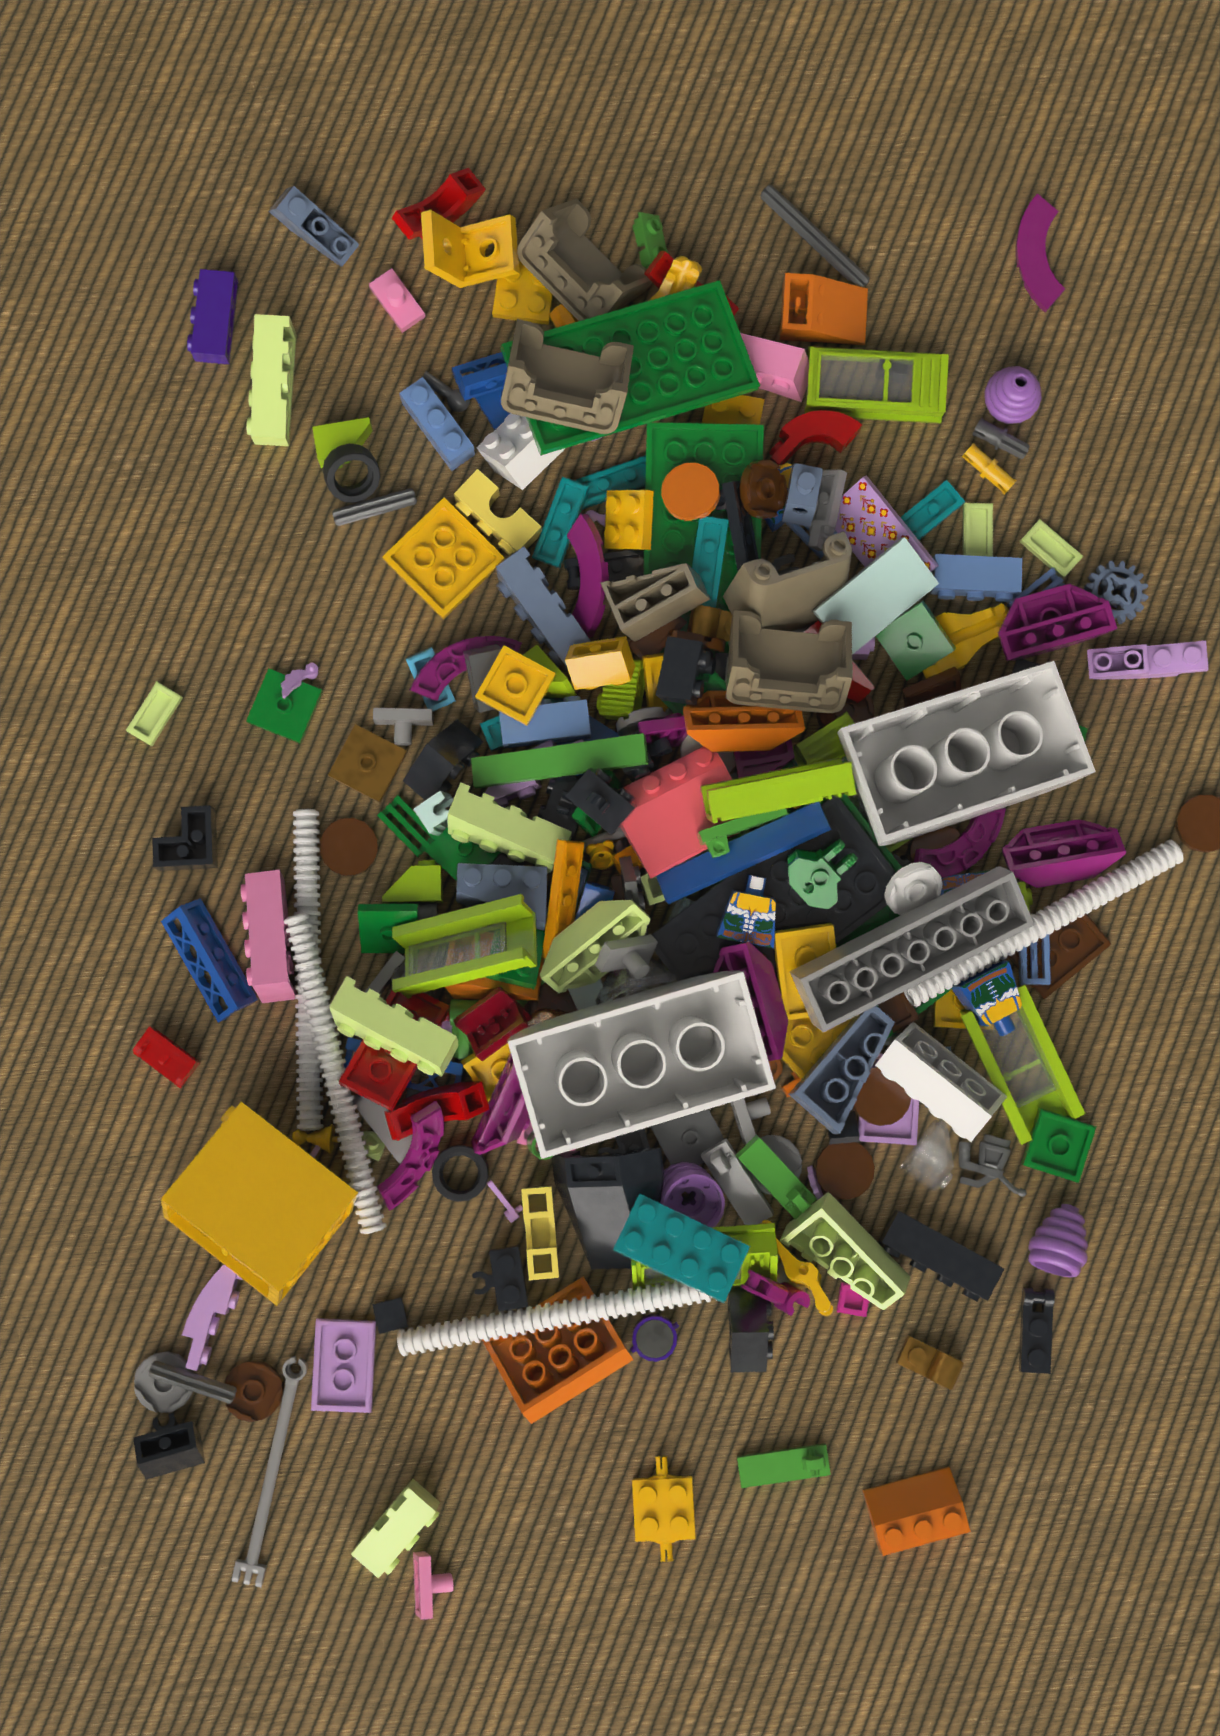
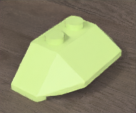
[540,900,651,993]

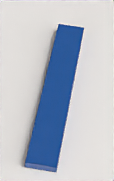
[656,802,832,904]

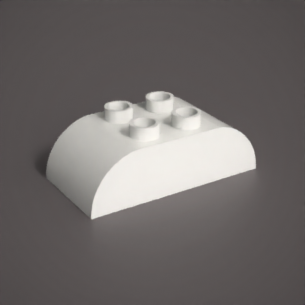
[838,661,1096,846]
[508,971,776,1159]

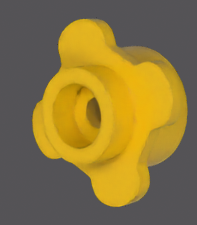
[585,840,616,870]

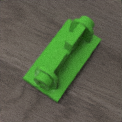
[632,212,668,269]

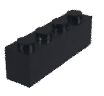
[879,1210,1004,1302]

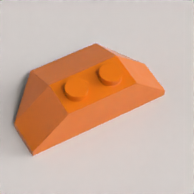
[683,691,805,752]

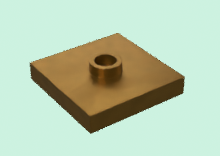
[328,724,407,803]

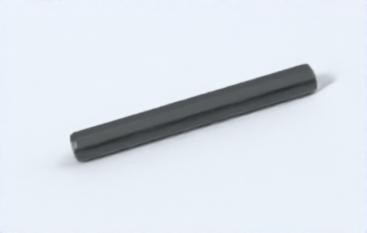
[760,185,870,287]

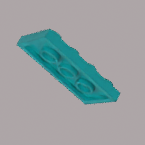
[613,1194,750,1303]

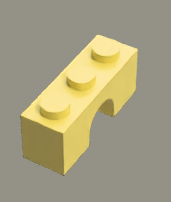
[454,469,542,556]
[521,1186,559,1280]

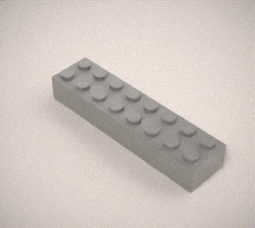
[790,866,1034,1032]

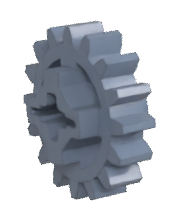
[1084,561,1148,624]

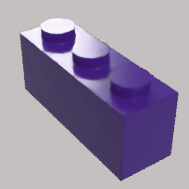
[187,269,238,365]

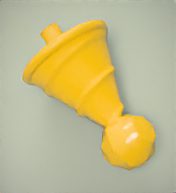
[292,1124,340,1154]

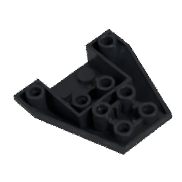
[551,1148,665,1269]

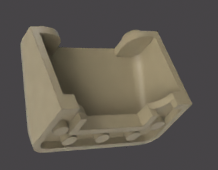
[517,198,652,321]
[501,319,634,434]
[723,531,852,631]
[726,610,852,713]

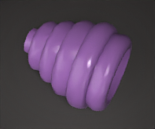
[984,366,1042,424]
[1028,1204,1088,1278]

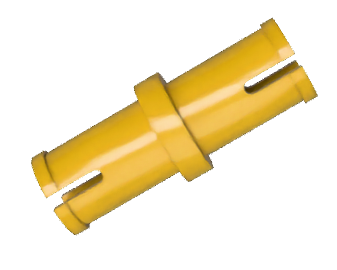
[961,443,1017,494]

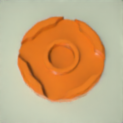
[661,463,720,521]

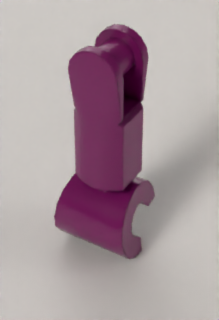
[740,1269,810,1316]

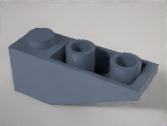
[269,186,359,267]

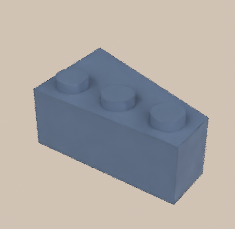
[456,863,547,931]

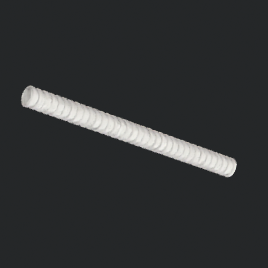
[293,809,324,1131]
[904,839,1183,1007]
[284,913,386,1234]
[397,1280,716,1356]

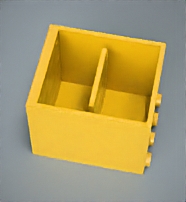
[161,1102,358,1306]

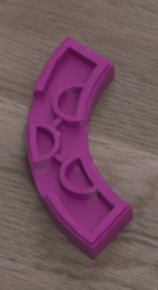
[1015,193,1065,313]
[567,514,609,638]
[409,636,522,701]
[914,808,1006,878]
[377,1101,444,1211]

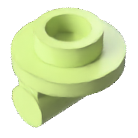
[361,1131,385,1162]

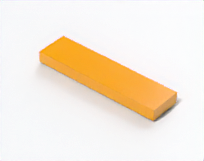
[542,839,584,958]

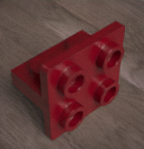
[453,987,532,1061]

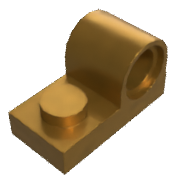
[687,605,732,642]
[896,1335,964,1390]

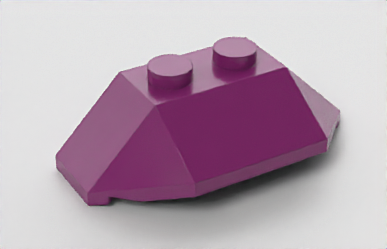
[998,584,1118,661]
[1002,819,1126,888]
[713,942,788,1061]
[471,1053,531,1155]

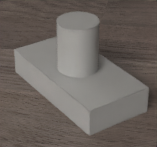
[373,708,434,746]
[595,935,658,979]
[730,1097,771,1144]

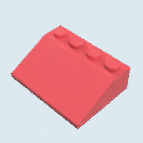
[620,746,743,879]

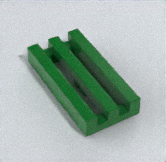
[377,795,438,858]

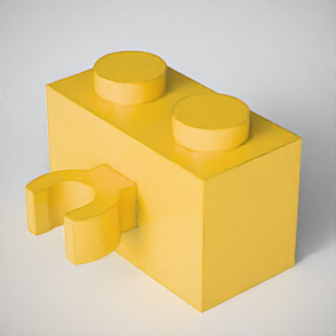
[565,636,635,690]

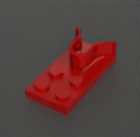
[338,990,450,1111]

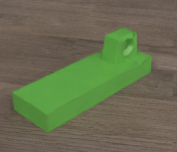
[697,808,788,858]
[735,1135,817,1220]
[736,1443,831,1488]

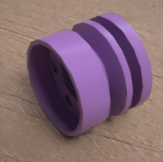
[660,1162,725,1228]

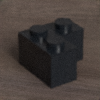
[656,636,716,706]
[403,719,483,801]
[152,805,218,871]
[728,1286,774,1373]

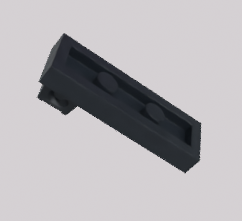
[716,481,759,571]

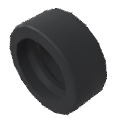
[322,443,381,503]
[432,1145,489,1202]

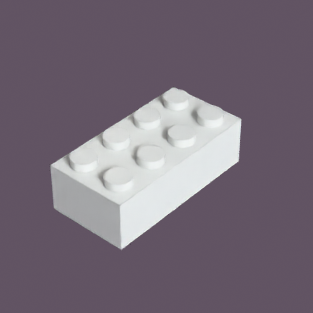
[477,414,566,490]
[875,1022,1008,1142]

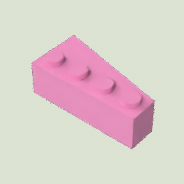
[740,333,809,402]
[241,870,297,1003]

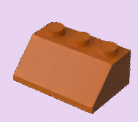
[863,1467,971,1556]

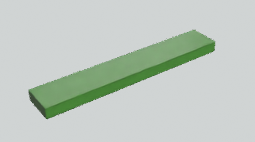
[471,733,648,789]

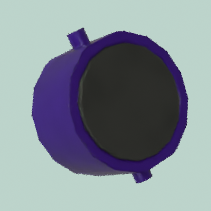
[630,1314,679,1362]

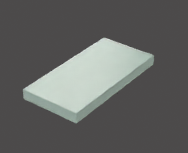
[812,537,939,655]

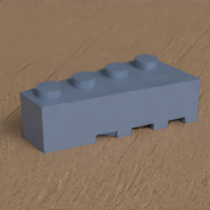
[496,546,591,671]
[789,1006,895,1134]

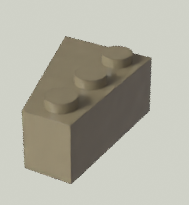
[601,563,710,642]

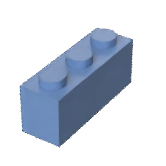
[399,377,475,471]
[930,554,1022,602]
[499,696,591,749]

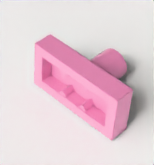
[369,268,425,333]
[413,1551,453,1620]

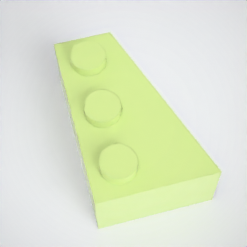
[351,1479,440,1578]

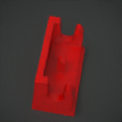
[132,1026,201,1089]

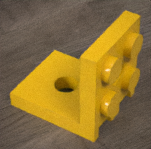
[421,210,519,288]

